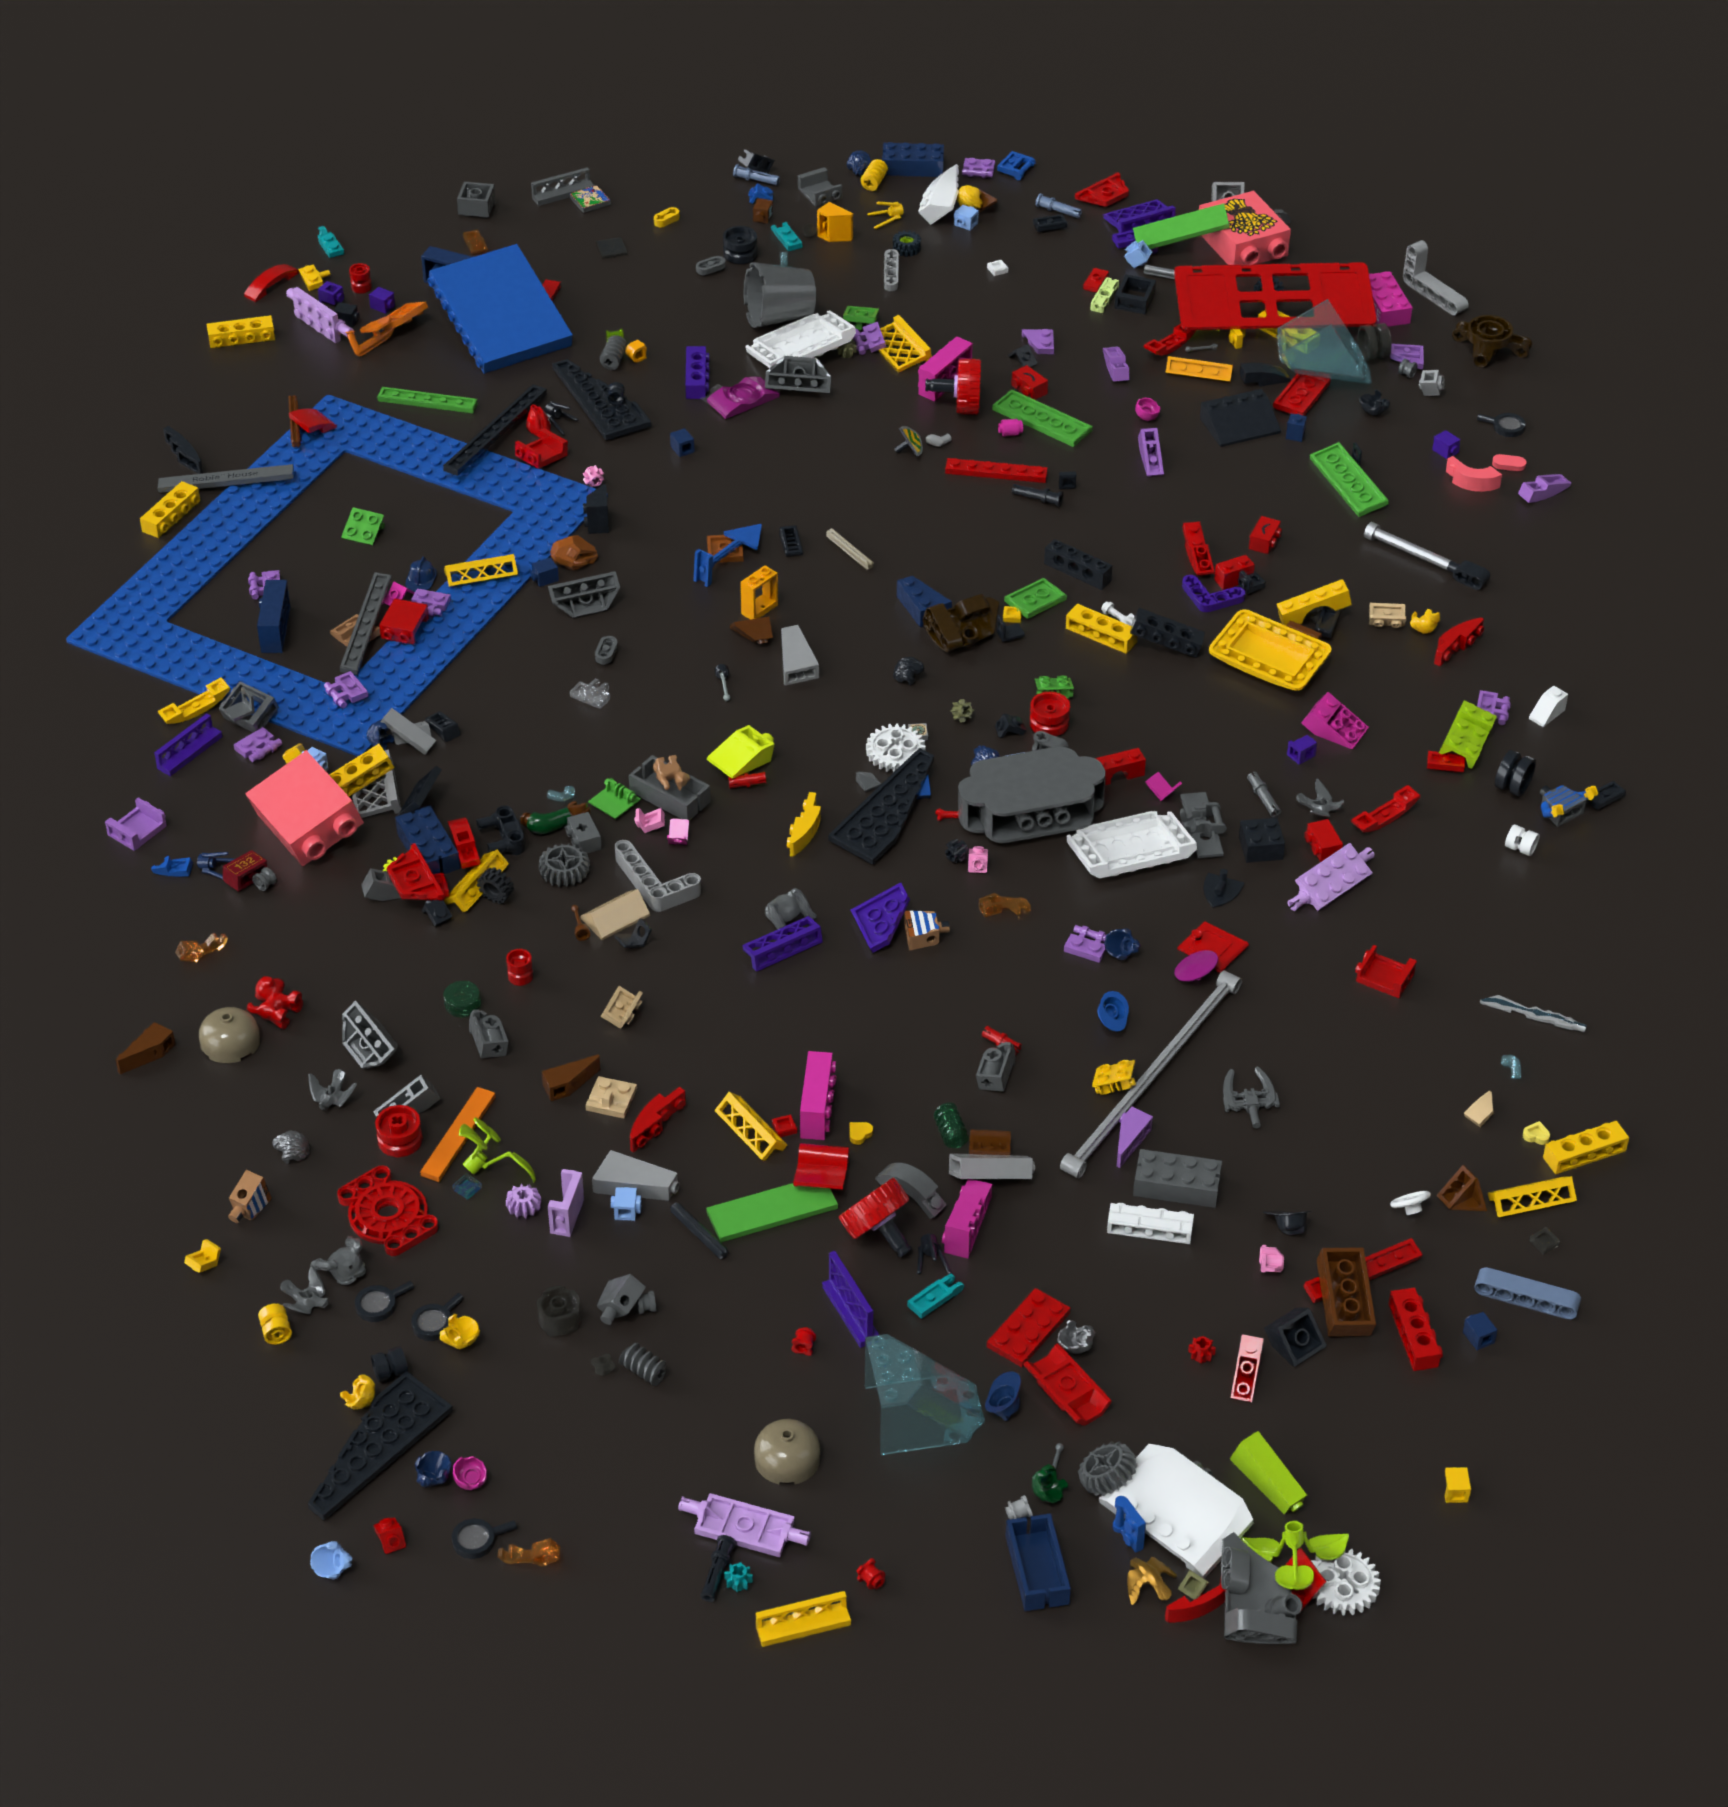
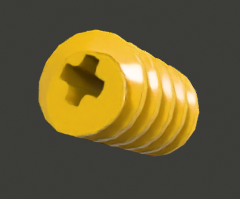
[861,159,888,191]

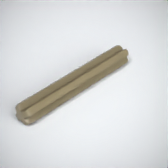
[826,528,874,570]

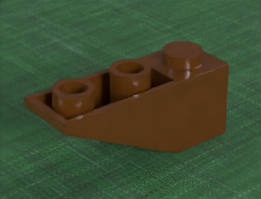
[116,1022,176,1074]
[542,1054,600,1101]

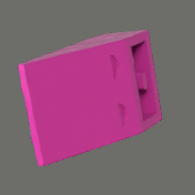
[1301,692,1369,749]

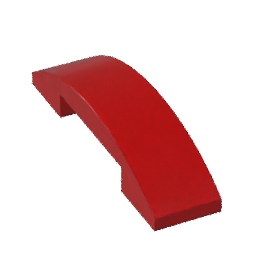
[244,264,299,302]
[1144,324,1196,355]
[1351,785,1420,832]
[1165,1579,1225,1623]

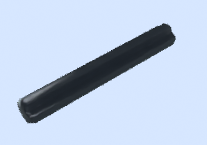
[670,1202,728,1259]

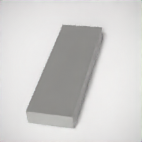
[381,708,436,755]

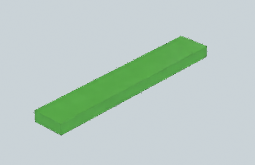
[377,387,478,413]

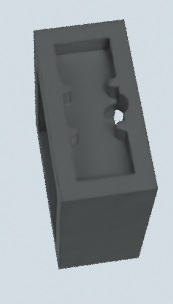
[219,682,279,733]

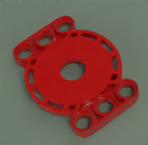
[337,1165,438,1256]

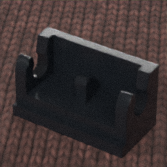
[738,150,775,174]

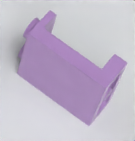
[548,1169,584,1237]

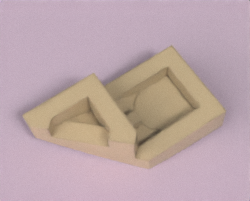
[1464,1091,1494,1128]

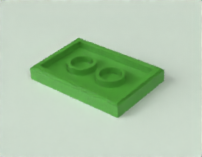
[1004,578,1067,619]

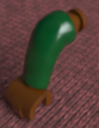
[520,801,591,835]

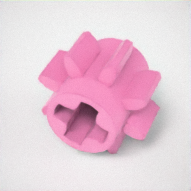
[583,465,604,487]

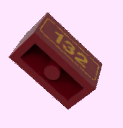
[223,850,267,892]

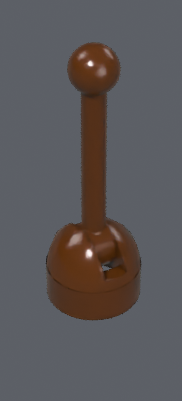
[571,905,591,941]

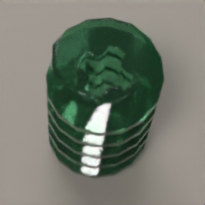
[934,1103,969,1148]

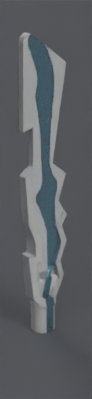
[1480,995,1587,1033]

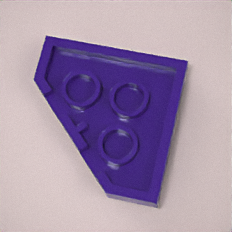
[851,883,910,953]

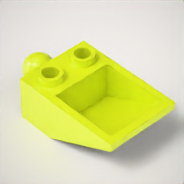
[707,725,775,779]

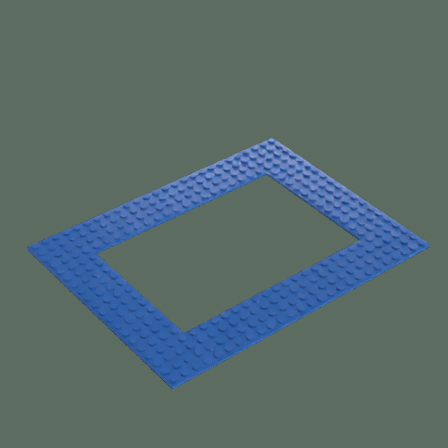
[66,395,608,757]

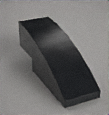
[1239,363,1291,387]

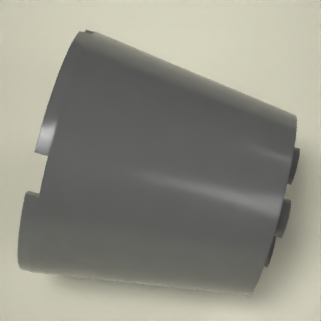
[744,262,816,328]

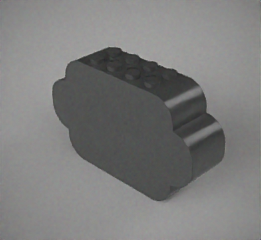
[958,747,1105,843]

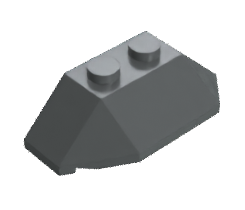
[765,356,831,393]
[548,571,620,618]
[342,1000,398,1069]

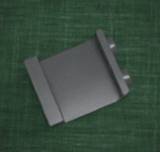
[798,167,842,207]

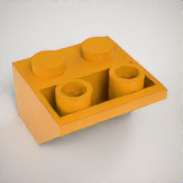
[817,202,853,242]

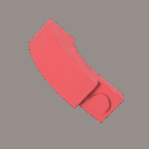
[1446,456,1502,492]

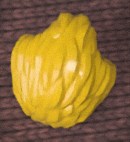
[956,185,983,209]
[1410,609,1440,634]
[440,1314,480,1350]
[340,1374,375,1410]

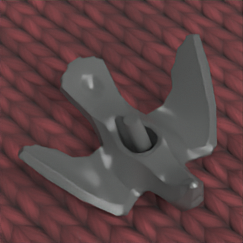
[1296,778,1344,817]
[308,1069,357,1110]
[280,1266,329,1314]

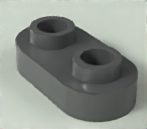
[696,256,726,276]
[595,636,618,665]

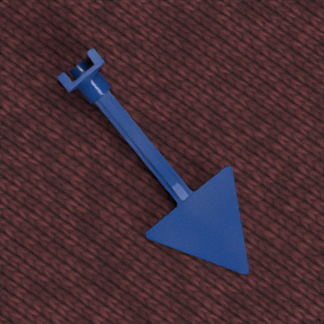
[693,524,762,587]

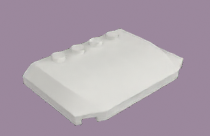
[745,311,856,368]
[1067,811,1197,878]
[1099,1444,1254,1579]

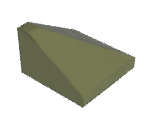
[1178,1570,1209,1600]

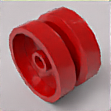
[1029,692,1070,736]
[375,1105,423,1157]

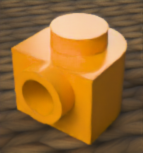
[625,340,647,362]

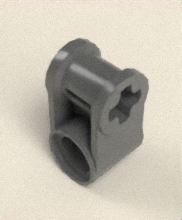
[1032,731,1069,751]

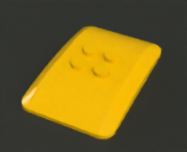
[1209,609,1332,691]

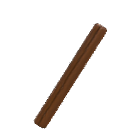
[288,395,301,448]

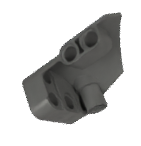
[1221,1532,1302,1644]

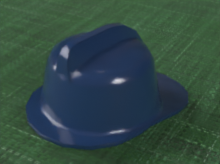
[405,557,437,592]
[985,1371,1021,1421]

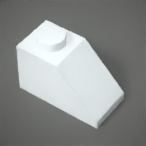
[1529,686,1568,727]

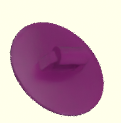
[1174,950,1218,981]

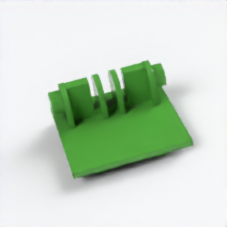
[341,507,385,546]
[1035,675,1074,699]
[588,778,641,819]

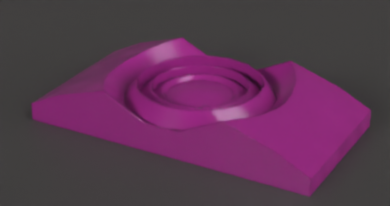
[707,376,780,419]

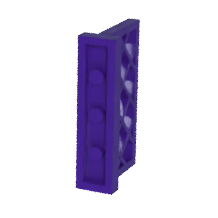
[1103,199,1176,233]
[822,1251,880,1348]

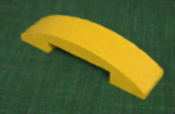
[158,677,230,724]

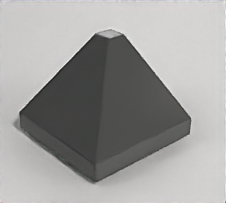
[856,772,881,792]

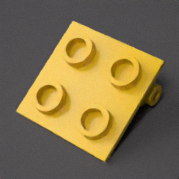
[1092,1060,1136,1095]

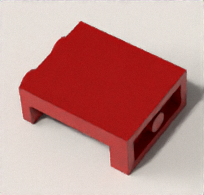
[515,428,568,469]
[379,598,429,644]
[1355,945,1417,998]

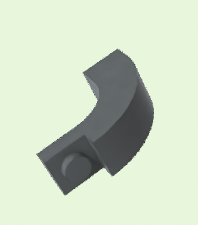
[875,1163,947,1219]

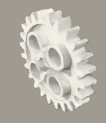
[866,724,925,772]
[1311,1549,1381,1616]

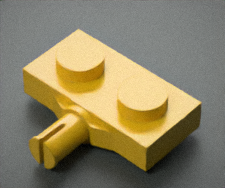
[299,264,331,291]

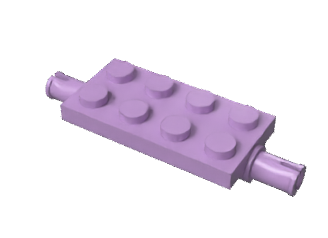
[286,287,354,343]
[1288,843,1375,911]
[678,1493,811,1557]

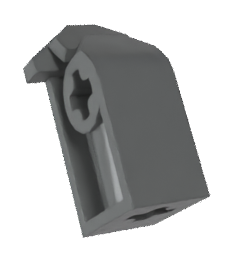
[469,1009,508,1058]
[976,1042,1015,1091]

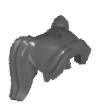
[765,888,817,935]
[310,1236,366,1285]

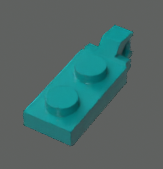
[318,226,344,258]

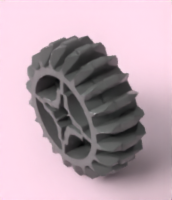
[538,843,590,887]
[1078,1441,1138,1496]

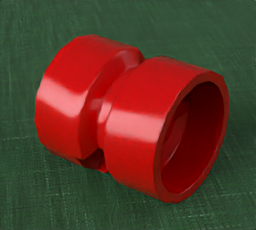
[349,263,372,294]
[506,949,533,986]

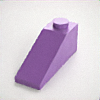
[1138,428,1164,477]
[1117,1107,1153,1168]

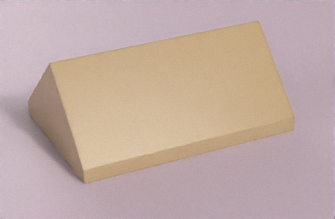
[580,889,650,940]

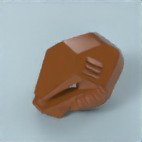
[550,535,598,570]

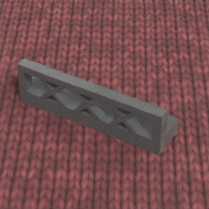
[531,167,594,206]

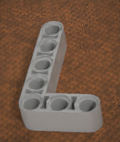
[1403,240,1469,315]
[615,840,701,912]

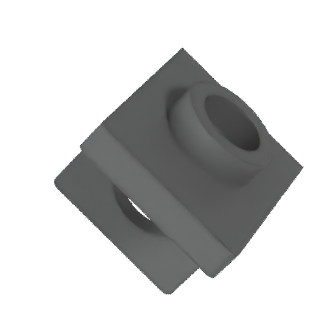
[224,687,255,722]

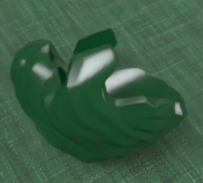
[1032,1464,1068,1503]

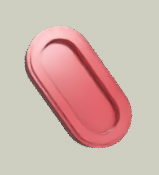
[1492,454,1526,471]

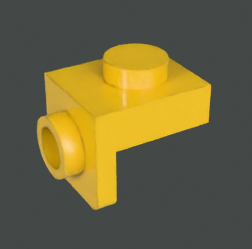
[1229,329,1246,349]
[184,1239,221,1273]

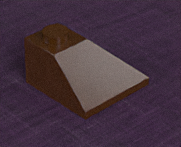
[730,617,773,644]

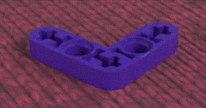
[1182,575,1245,612]

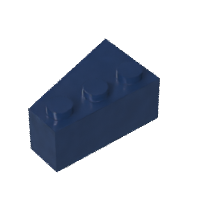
[897,576,952,627]

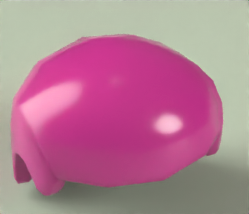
[1135,398,1161,421]
[453,1456,487,1490]

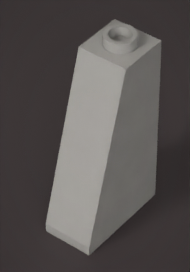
[781,625,819,686]
[592,1150,680,1201]
[949,1154,1035,1179]

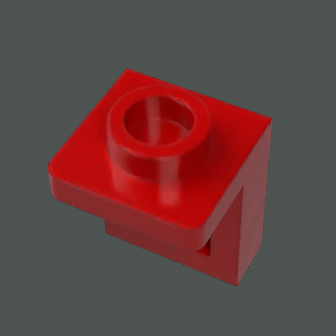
[373,1517,406,1554]

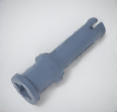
[733,164,780,186]
[1035,193,1082,219]

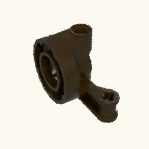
[1452,315,1533,367]

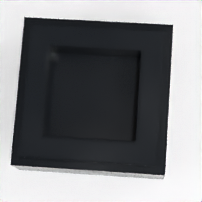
[1058,471,1077,489]

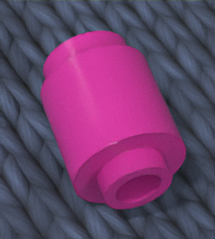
[998,419,1023,436]

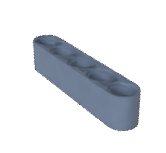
[1474,1267,1581,1319]

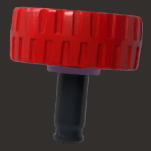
[925,359,981,414]
[839,1178,912,1257]

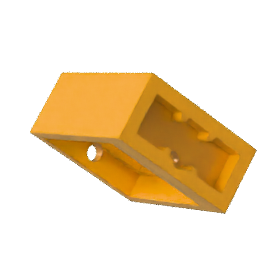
[741,565,778,620]

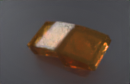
[463,229,488,254]

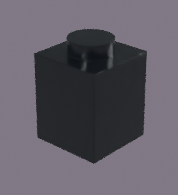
[334,302,360,328]

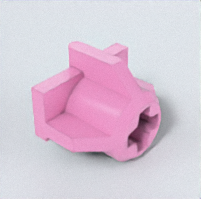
[1259,1245,1284,1273]

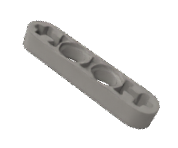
[884,249,899,291]

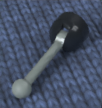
[714,664,731,701]

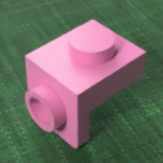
[634,808,665,833]
[968,846,988,873]

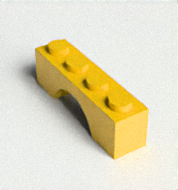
[1277,579,1352,626]

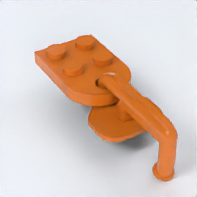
[345,302,428,356]

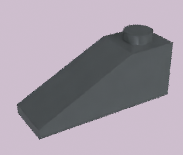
[361,868,401,901]
[373,1075,441,1118]

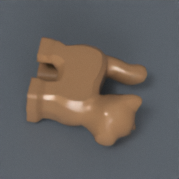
[653,755,690,791]

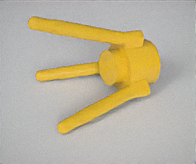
[867,202,904,229]

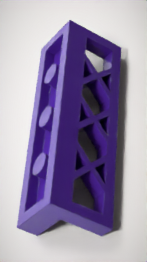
[154,713,222,776]
[742,916,823,972]

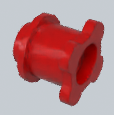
[791,1327,816,1356]
[856,1558,886,1589]

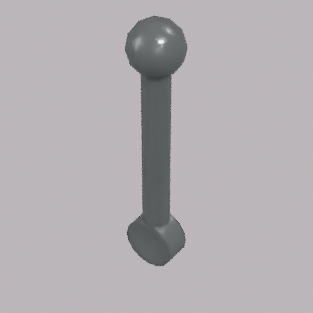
[1185,344,1218,353]
[1053,1443,1064,1469]

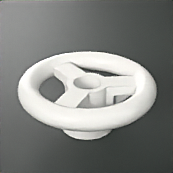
[1390,1191,1431,1215]

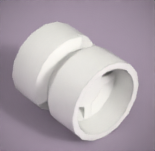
[1505,824,1540,856]

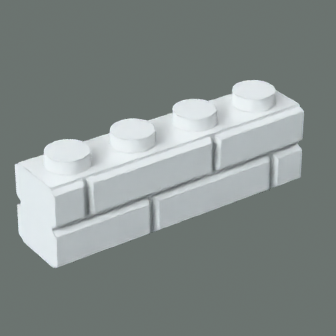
[1107,1203,1194,1244]

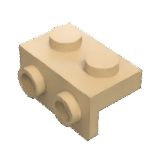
[1369,603,1406,628]
[601,986,643,1029]

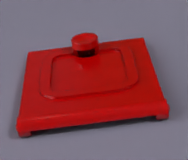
[1177,921,1249,973]

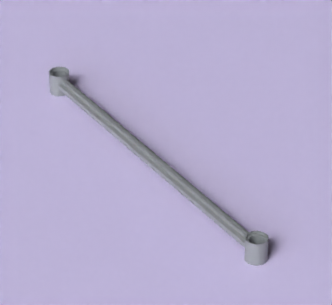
[1060,970,1242,1179]

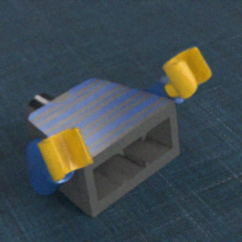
[1540,785,1598,827]

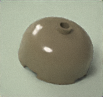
[199,1007,260,1063]
[754,1419,821,1485]

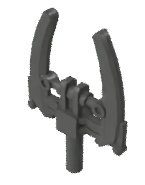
[1223,1066,1280,1128]

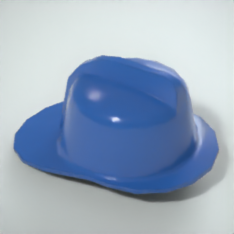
[1097,991,1129,1032]

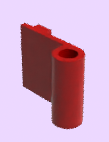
[793,1143,849,1189]

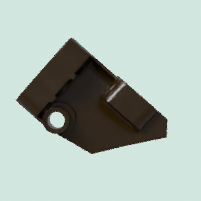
[923,594,999,652]

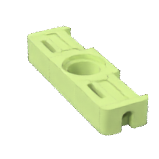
[1090,278,1119,313]

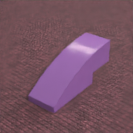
[1103,347,1129,381]
[1518,474,1572,503]

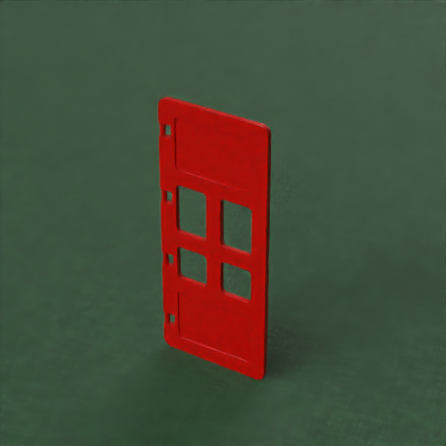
[1174,262,1377,330]

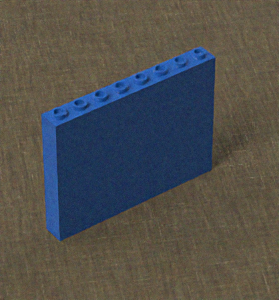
[428,244,573,373]

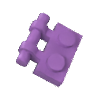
[962,158,995,178]
[853,321,887,355]
[248,570,280,599]
[411,589,451,616]
[324,671,368,708]
[1477,690,1511,725]
[234,727,282,762]
[1064,925,1107,963]

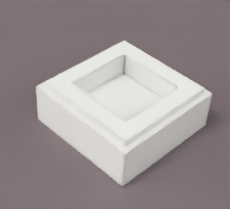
[987,260,1008,276]

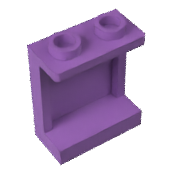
[105,798,167,851]

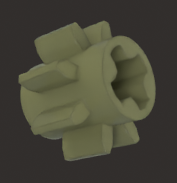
[837,340,857,358]
[950,699,974,722]

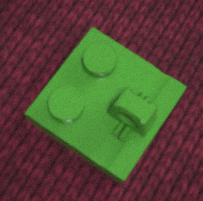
[843,306,879,330]

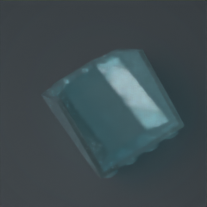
[1276,299,1372,384]
[865,1334,985,1455]

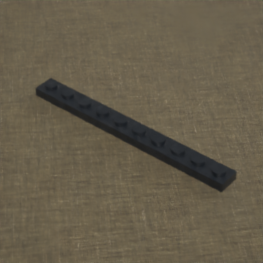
[443,384,547,476]

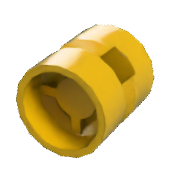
[258,1304,292,1345]

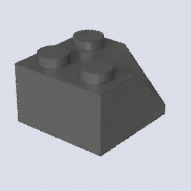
[457,181,495,217]

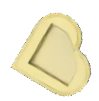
[1523,1121,1550,1145]

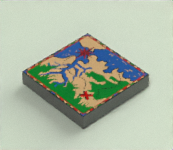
[569,185,611,213]

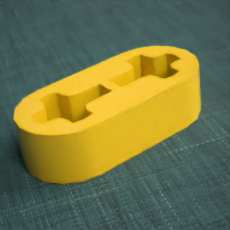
[654,207,680,228]

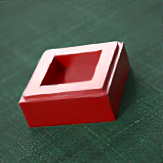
[772,1114,797,1137]

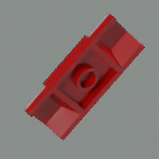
[1024,1344,1112,1426]

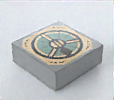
[908,723,928,740]

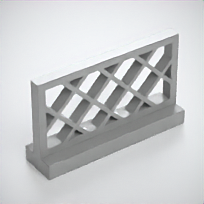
[352,749,401,818]

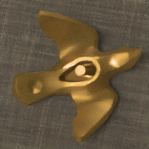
[1127,1557,1177,1605]

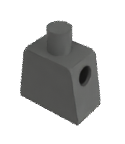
[597,1274,646,1325]

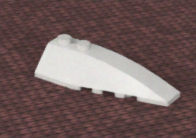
[918,164,959,225]

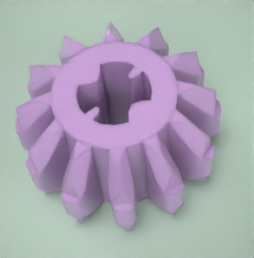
[506,1183,541,1219]

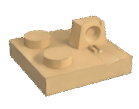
[586,1076,637,1119]

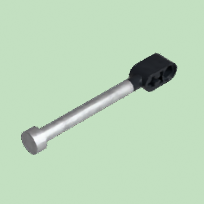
[1364,522,1490,590]

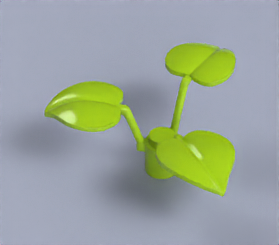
[459,1117,536,1183]
[1241,1521,1349,1590]

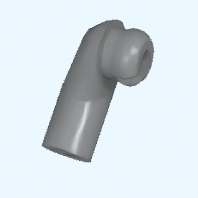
[926,434,952,447]

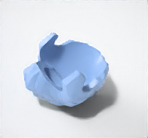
[310,1541,353,1580]

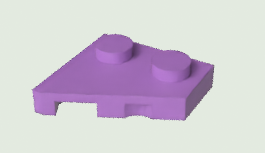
[1022,329,1054,354]
[1390,344,1424,370]

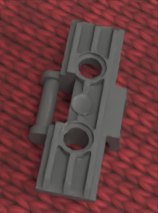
[1180,792,1227,858]

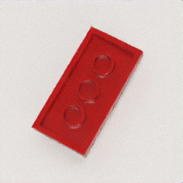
[1273,368,1331,416]
[987,1288,1071,1367]

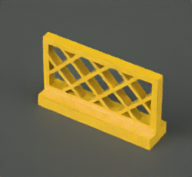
[878,315,932,373]

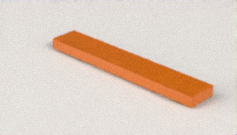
[420,1087,496,1182]

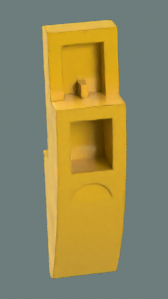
[787,792,821,857]

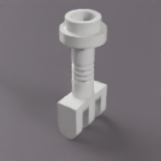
[1101,602,1134,626]

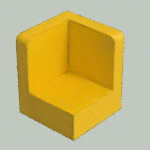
[1445,1467,1471,1503]

